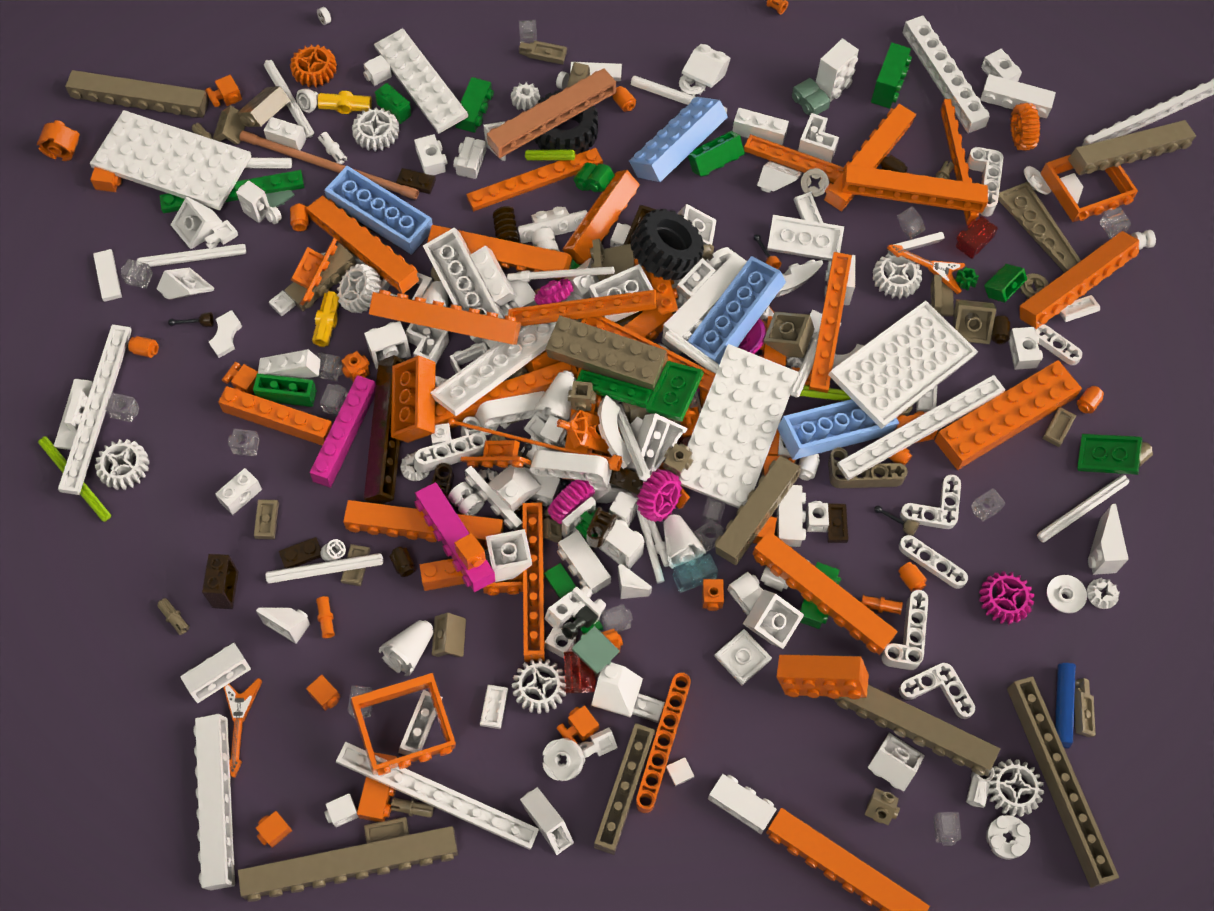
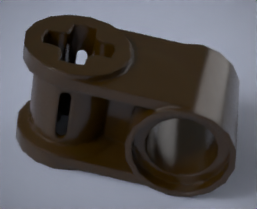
[430,463,454,501]
[586,507,617,548]

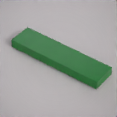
[576,369,653,408]
[544,563,603,634]

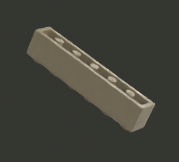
[715,455,800,565]
[594,723,655,855]

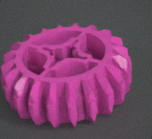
[636,469,682,522]
[548,480,595,524]
[979,571,1034,625]

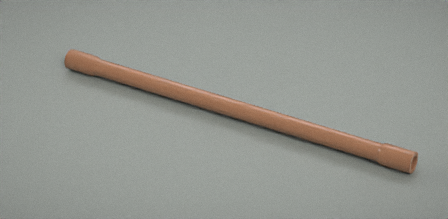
[239,130,419,200]

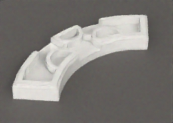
[598,395,631,469]

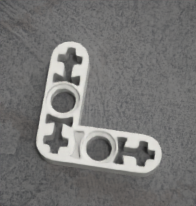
[900,475,961,529]
[899,663,975,719]

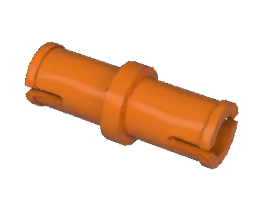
[861,595,903,615]
[316,596,335,638]

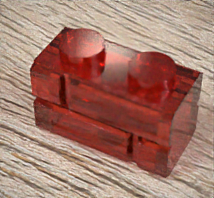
[956,216,998,259]
[564,651,596,693]

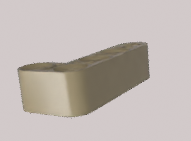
[828,447,908,488]

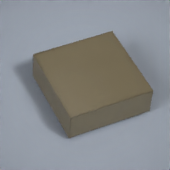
[543,518,562,543]

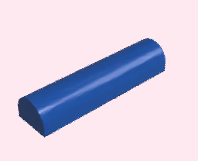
[1055,663,1076,748]

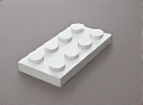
[767,215,844,261]

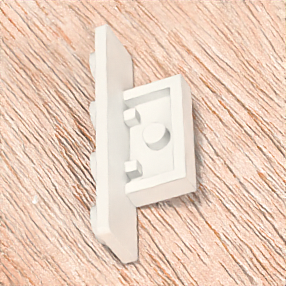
[518,207,588,244]
[54,379,93,450]

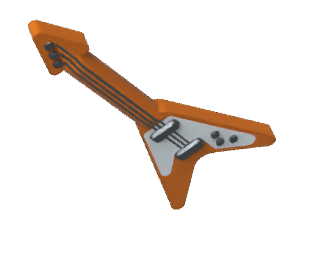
[887,245,965,294]
[224,678,262,778]

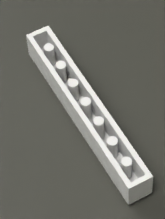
[193,714,235,890]

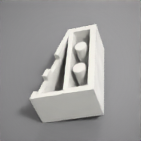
[626,414,687,475]

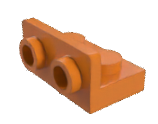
[483,572,523,596]

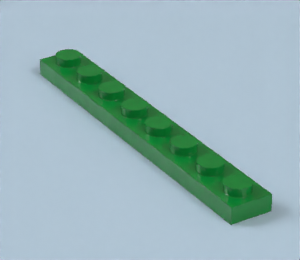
[160,170,305,214]

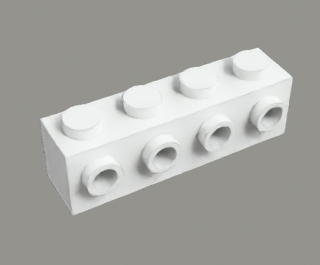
[980,74,1056,119]

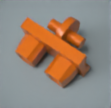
[680,401,699,438]

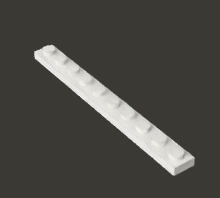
[1082,78,1214,146]
[58,325,132,495]
[837,375,1005,480]
[336,742,539,850]

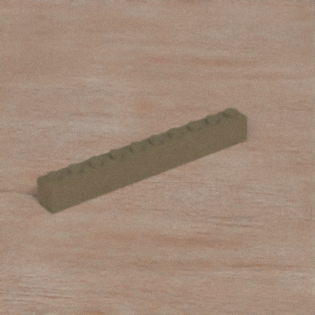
[1007,676,1119,888]
[238,826,458,902]

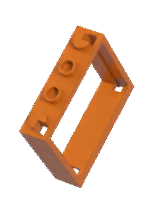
[1040,155,1138,222]
[351,673,456,776]

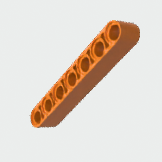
[636,673,691,813]

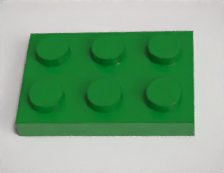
[645,361,704,422]
[1077,434,1142,475]

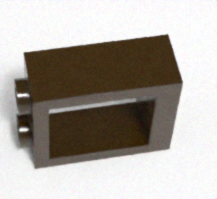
[202,554,239,609]

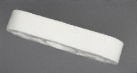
[1035,325,1082,365]

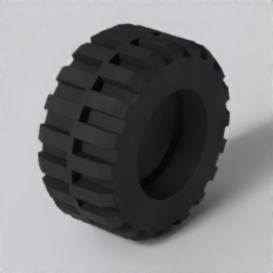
[534,90,598,155]
[630,209,704,280]

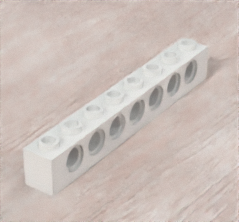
[902,16,990,133]

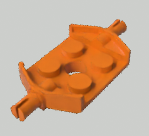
[557,410,625,458]

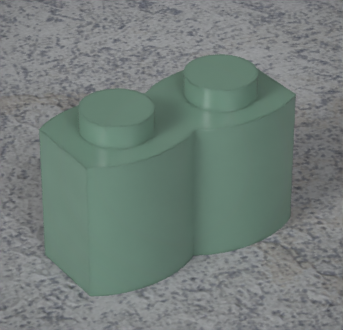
[792,78,831,116]

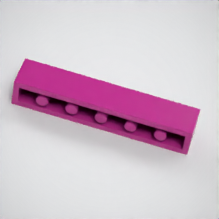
[309,375,376,488]
[414,482,495,592]

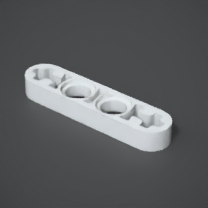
[899,535,968,589]

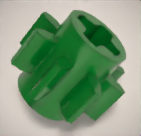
[955,267,979,291]

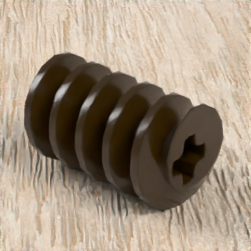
[492,206,519,243]

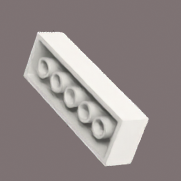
[423,227,505,343]
[662,253,747,355]

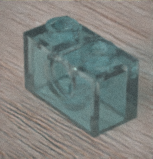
[672,554,718,593]

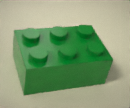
[871,42,912,109]

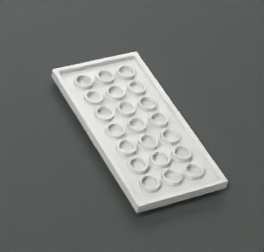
[90,110,251,210]
[828,301,978,429]
[676,344,799,509]

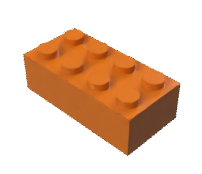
[391,355,435,443]
[776,655,869,699]

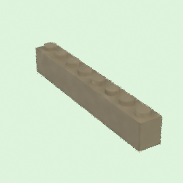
[65,70,209,118]
[1068,120,1196,175]
[835,685,1000,776]

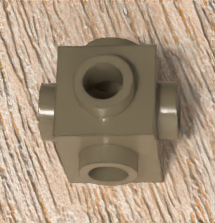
[568,381,596,411]
[663,443,694,477]
[865,788,900,825]

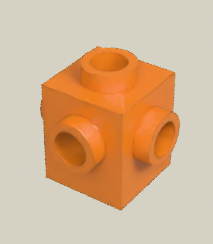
[341,351,370,383]

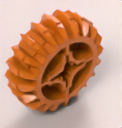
[290,44,337,88]
[1010,103,1040,151]

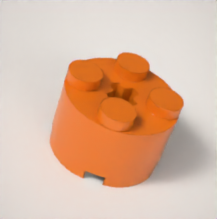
[37,120,80,161]

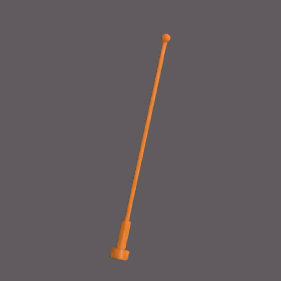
[448,418,622,472]

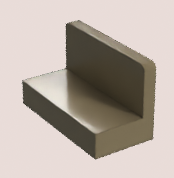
[213,105,245,145]
[930,275,954,317]
[432,613,466,657]

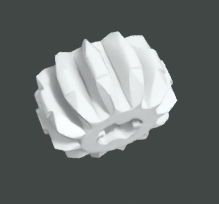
[511,82,540,111]

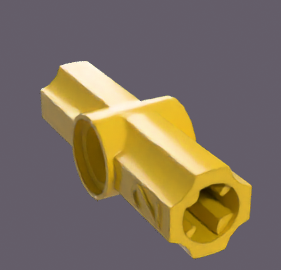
[318,91,372,114]
[312,291,339,347]

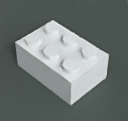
[816,38,859,102]
[589,264,654,322]

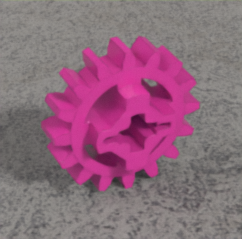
[534,279,574,305]

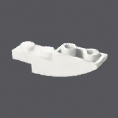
[775,260,823,298]

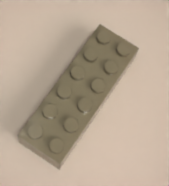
[545,315,668,391]

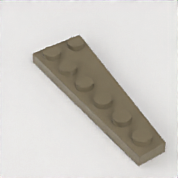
[998,182,1081,273]

